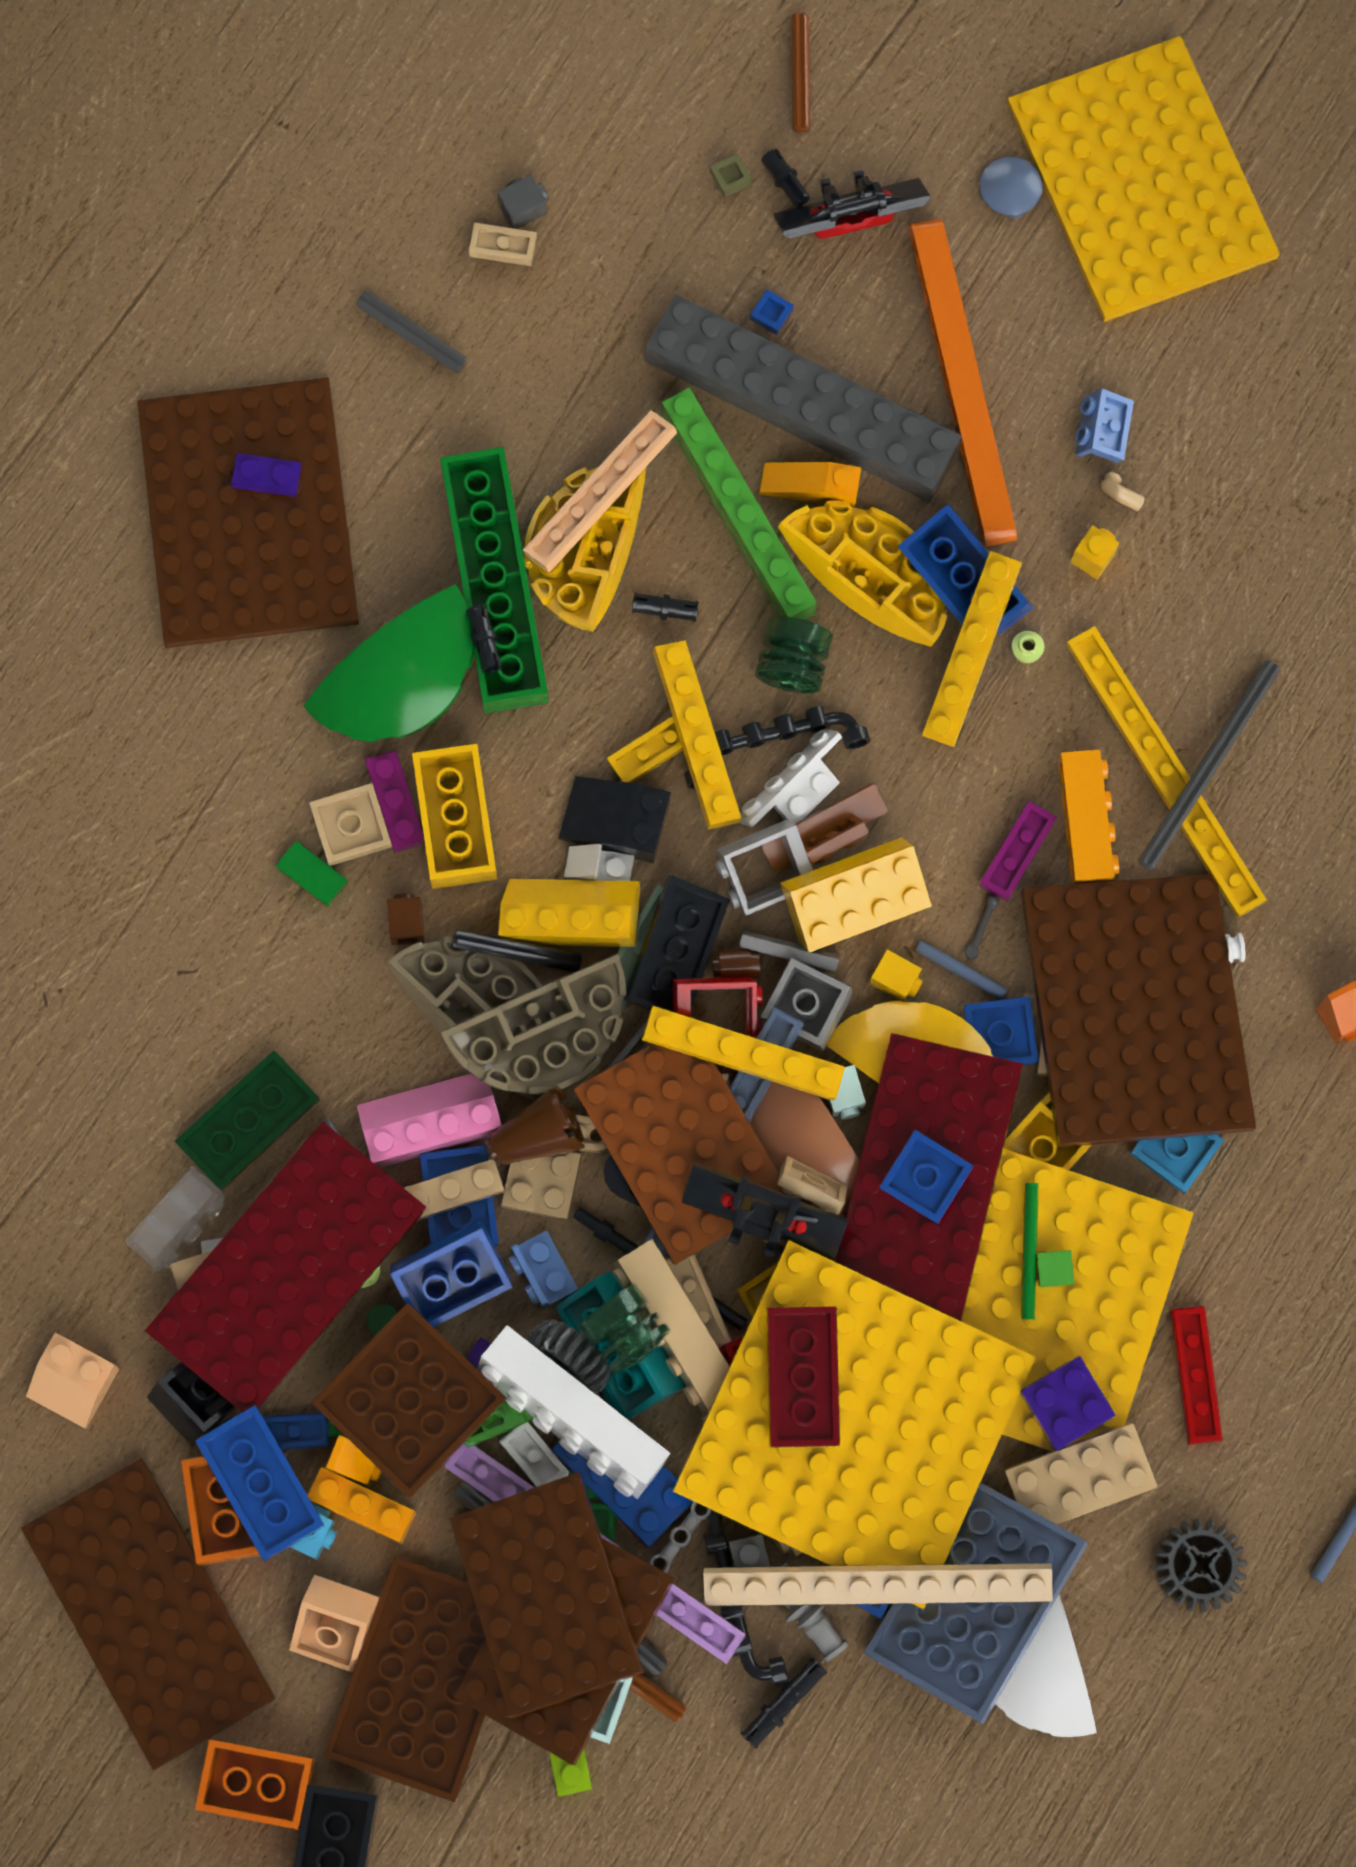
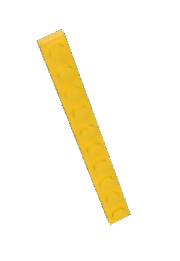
[1066,626,1267,919]

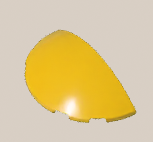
[524,466,647,632]
[778,500,947,647]
[827,1000,993,1083]

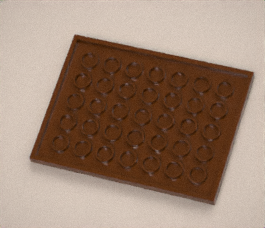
[137,377,359,648]
[1021,874,1256,1148]

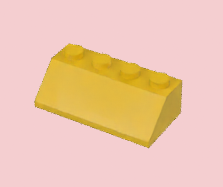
[498,879,640,947]

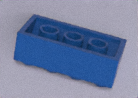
[898,504,1034,636]

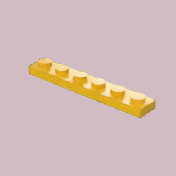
[922,551,1022,747]
[653,640,741,830]
[642,1006,845,1101]

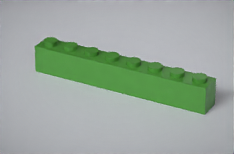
[661,387,817,630]

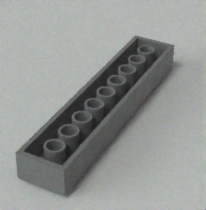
[646,294,962,503]

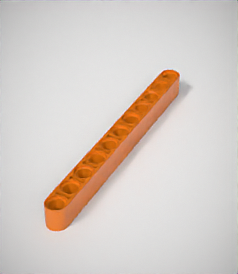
[909,218,1017,547]

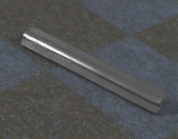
[357,291,467,373]

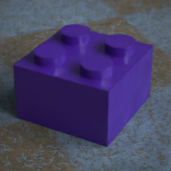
[1020,1356,1116,1451]

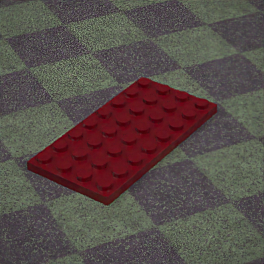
[836,1033,1023,1322]
[144,1122,427,1412]

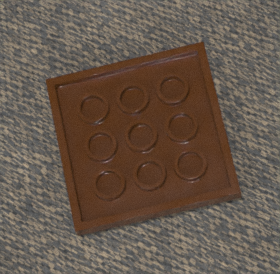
[311,1303,507,1499]

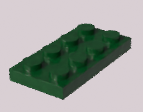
[175,1050,320,1191]

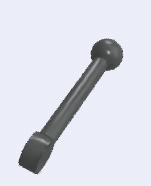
[965,895,999,959]

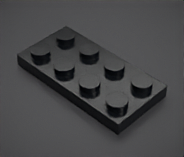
[623,875,730,1012]

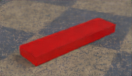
[1170,1306,1223,1445]

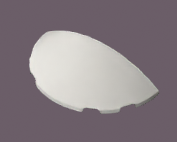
[995,1595,1097,1737]

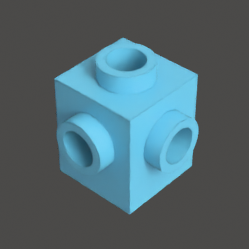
[290,1504,338,1561]

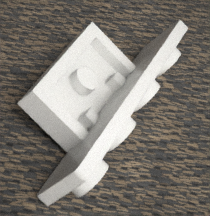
[739,729,842,827]

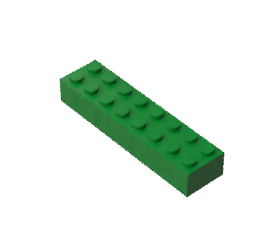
[440,447,549,714]

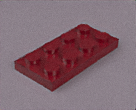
[766,1307,840,1447]

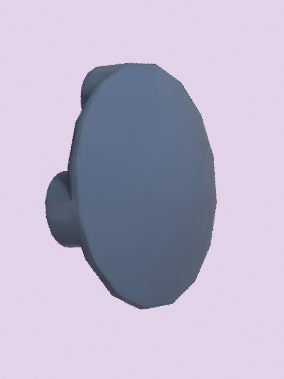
[979,157,1042,219]

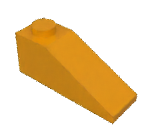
[759,462,862,507]

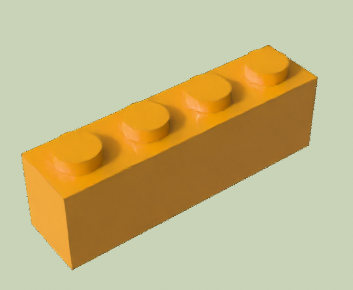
[1058,749,1119,884]

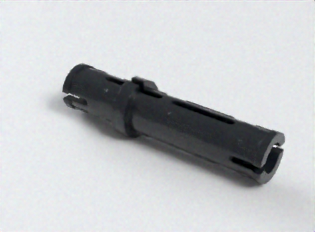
[740,1657,827,1749]

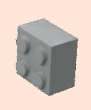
[761,958,853,1052]

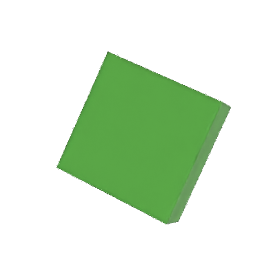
[1037,1250,1074,1287]

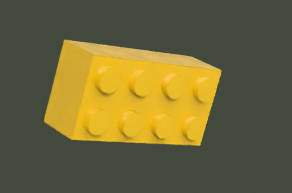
[412,744,497,889]
[780,837,932,953]

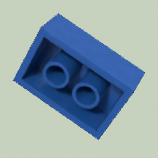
[390,1220,513,1327]

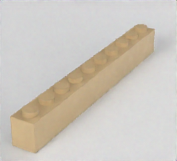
[612,1239,802,1557]

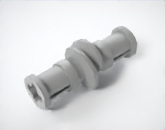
[776,1560,849,1663]

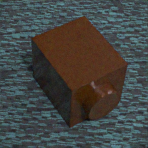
[387,893,425,945]

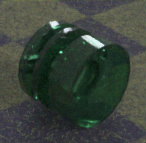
[755,617,833,694]
[578,1284,671,1375]

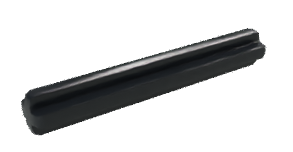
[453,928,582,972]

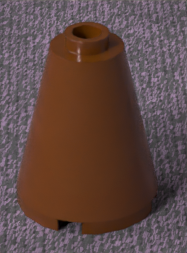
[487,1086,585,1165]

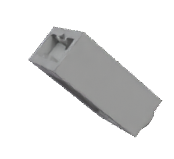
[715,819,813,916]

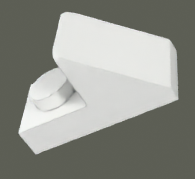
[564,844,634,881]

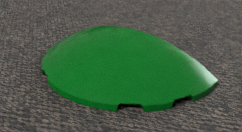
[303,584,474,742]

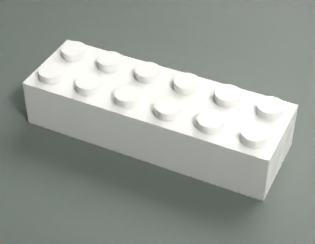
[477,1325,670,1499]

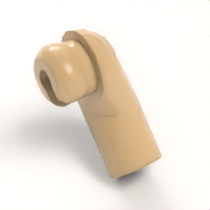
[1101,472,1145,511]

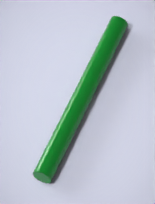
[1021,1183,1039,1320]

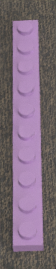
[444,1444,746,1664]

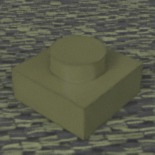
[709,153,752,198]

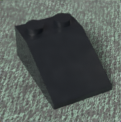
[559,776,671,864]
[147,1362,236,1447]

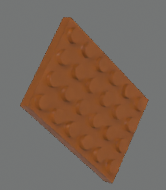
[573,1044,787,1266]

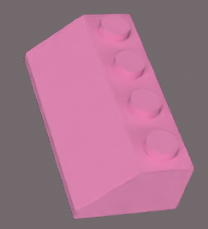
[357,1073,502,1168]

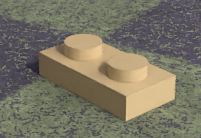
[469,222,537,266]

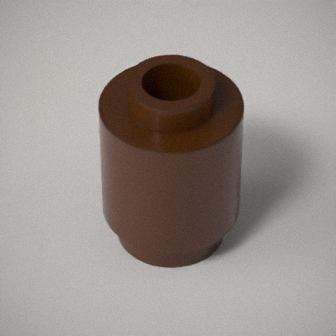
[712,948,761,978]

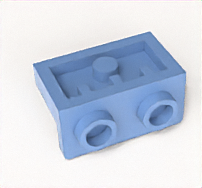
[1075,389,1134,463]
[508,1230,579,1310]

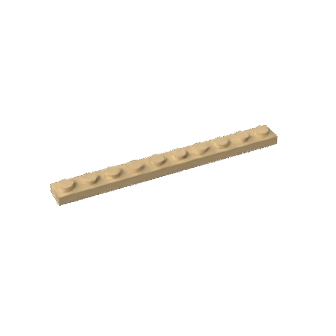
[170,1159,505,1291]
[703,1563,1053,1606]

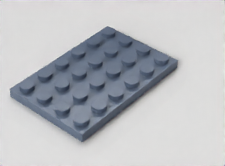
[864,1482,1088,1724]

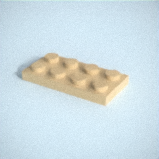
[1005,1421,1158,1525]

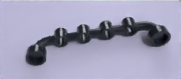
[684,706,871,789]
[703,1510,789,1686]

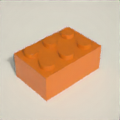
[181,1457,260,1566]
[195,1739,316,1830]

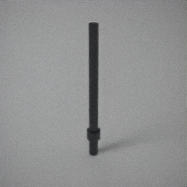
[573,1207,748,1330]

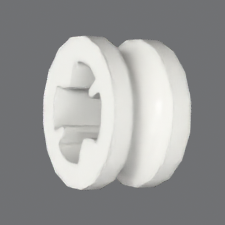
[1224,932,1245,963]

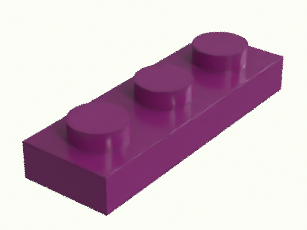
[365,750,425,854]
[979,801,1057,902]

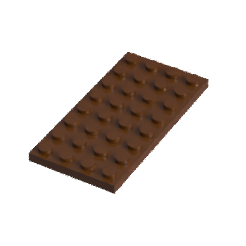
[21,1458,276,1771]

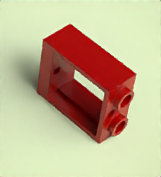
[673,977,763,1038]

